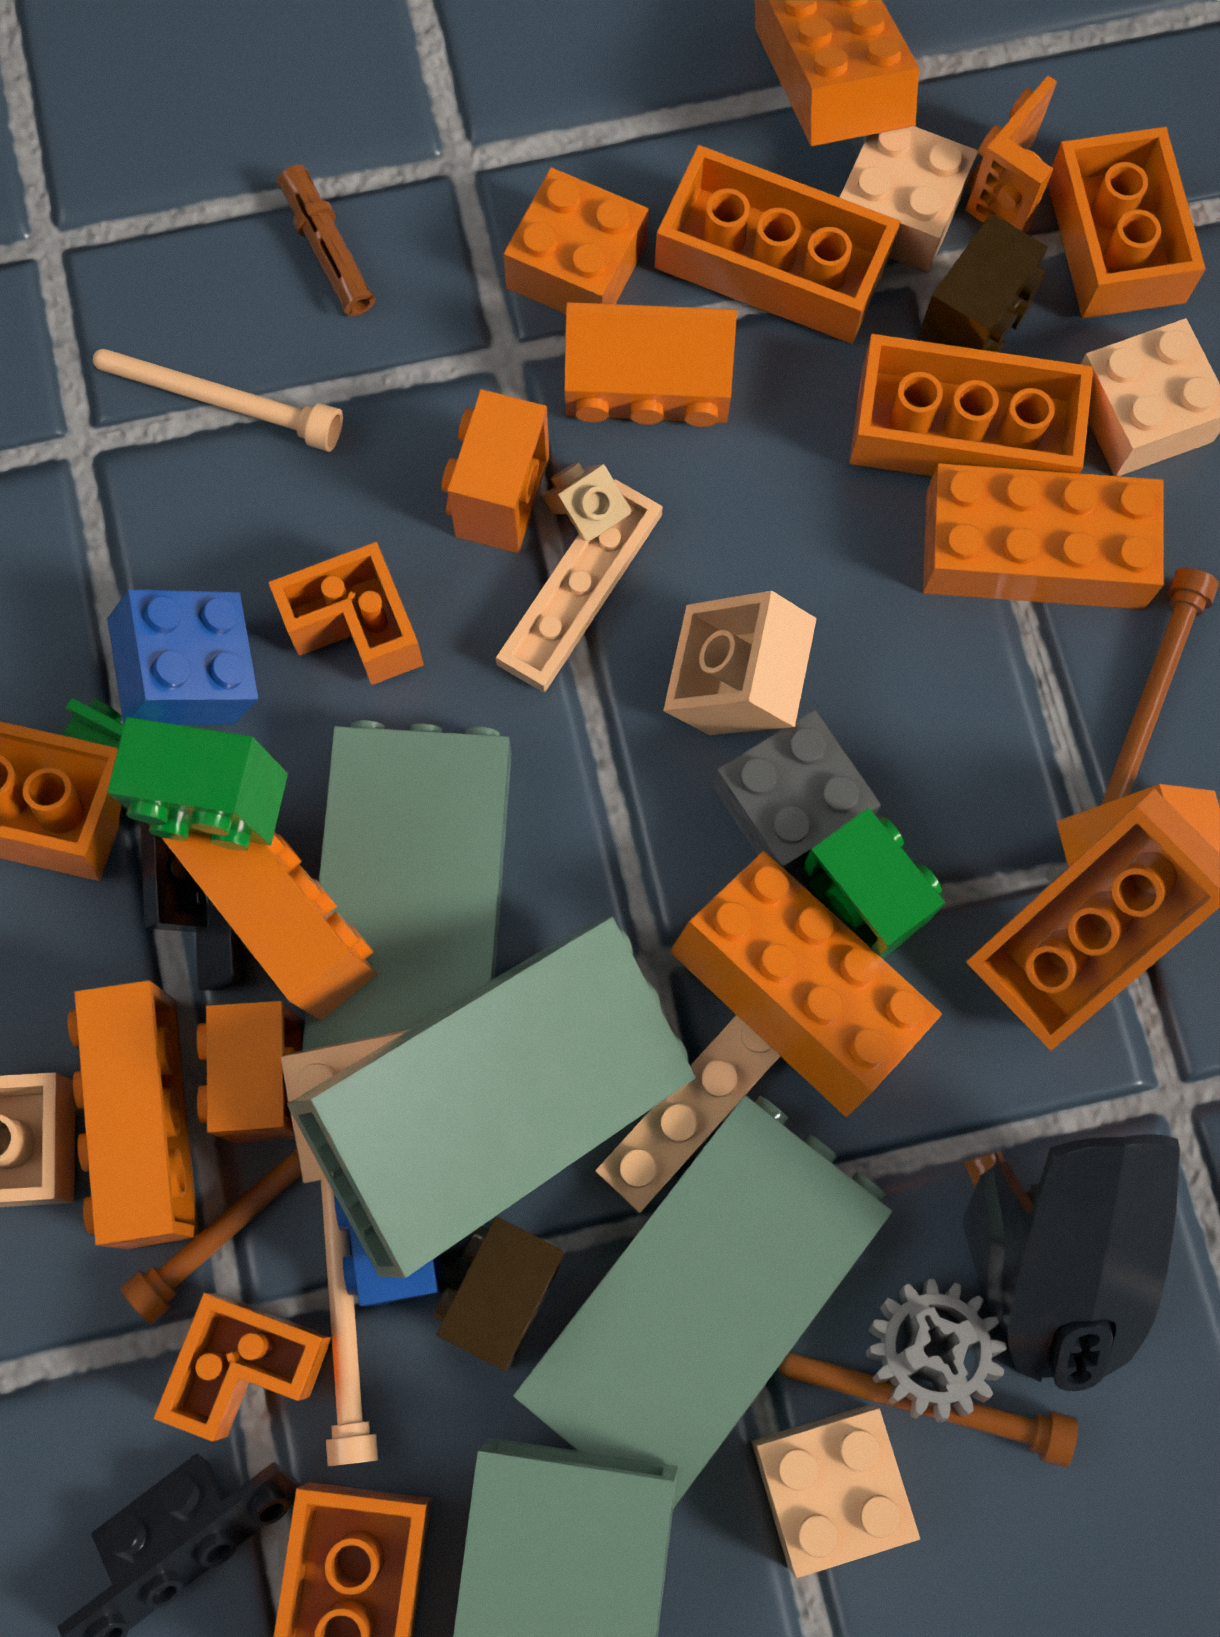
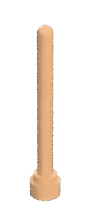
[93,349,343,452]
[321,1179,378,1466]

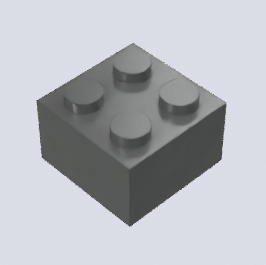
[713,710,881,874]

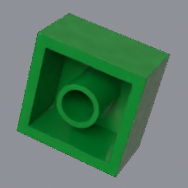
[107,717,288,851]
[798,807,945,959]

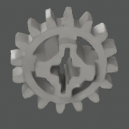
[866,1279,1006,1423]

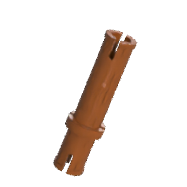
[276,165,376,317]

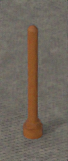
[1101,568,1219,805]
[120,1148,302,1325]
[778,1352,1078,1468]

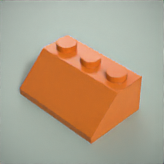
[565,302,737,427]
[0,721,121,882]

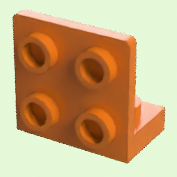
[965,75,1057,233]

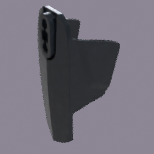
[963,1134,1180,1391]

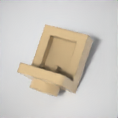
[541,462,631,541]

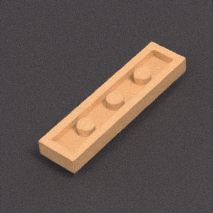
[496,479,663,693]
[595,1015,780,1214]

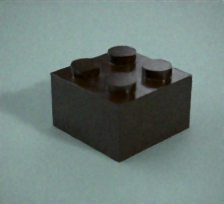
[917,213,1048,353]
[433,1216,566,1372]

